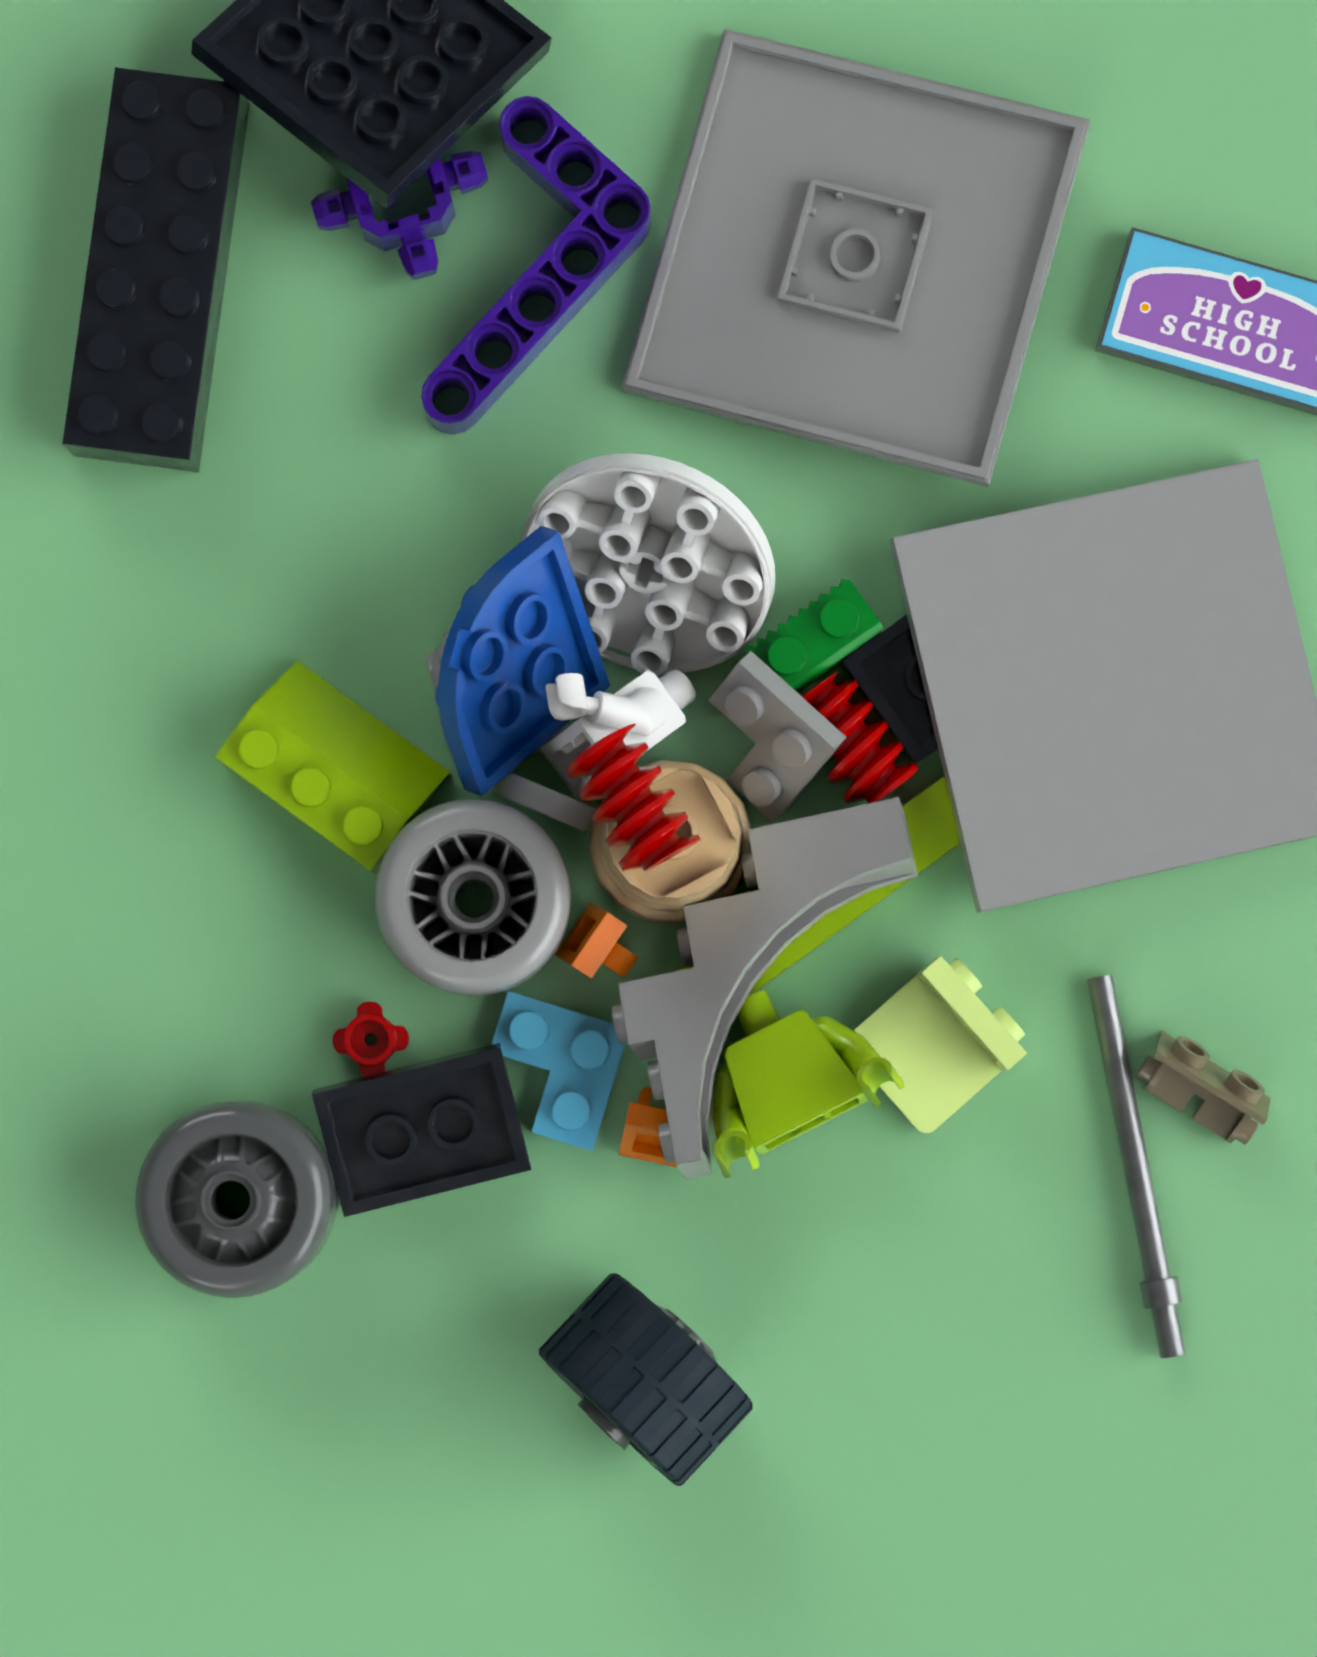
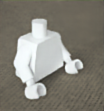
[533,669,696,800]

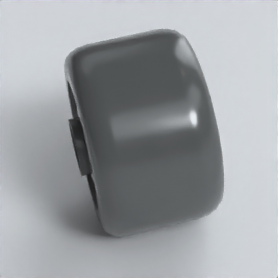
[135,1101,337,1298]

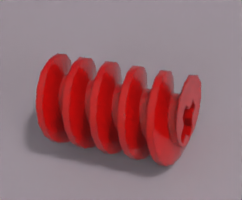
[802,672,919,804]
[566,723,701,872]

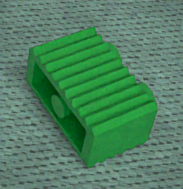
[745,578,884,693]

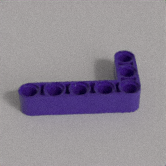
[421,96,651,435]

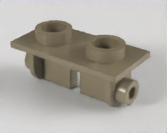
[1136,1031,1270,1145]

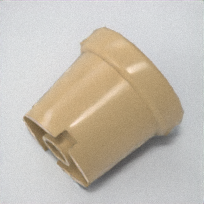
[588,759,752,925]

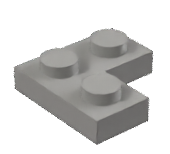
[708,651,847,823]

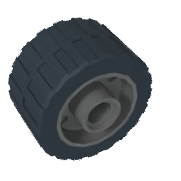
[539,1273,753,1486]

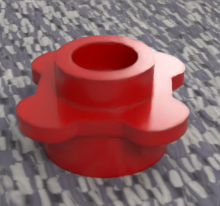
[332,1001,409,1076]

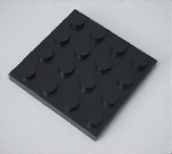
[191,0,552,209]

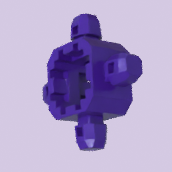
[311,150,488,280]

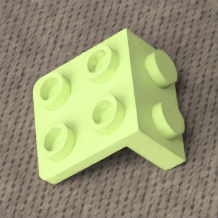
[854,956,1027,1133]

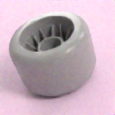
[375,799,571,996]

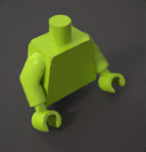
[712,990,905,1178]

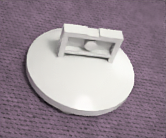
[521,453,775,676]

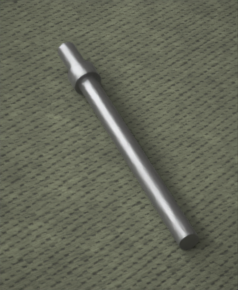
[1087,975,1186,1358]

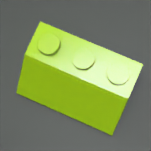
[215,660,451,875]

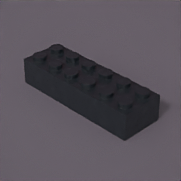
[62,67,250,472]

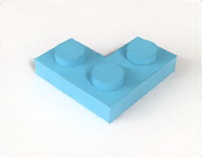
[491,991,626,1151]

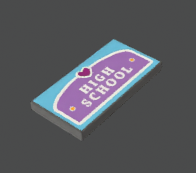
[1095,227,1317,415]

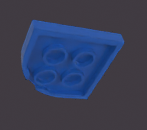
[435,526,610,797]

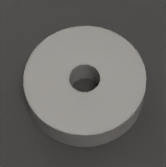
[491,772,596,832]

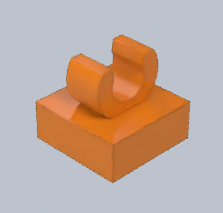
[554,902,638,979]
[619,1087,677,1167]

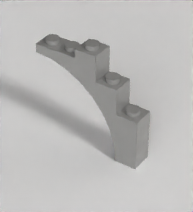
[612,797,918,1179]

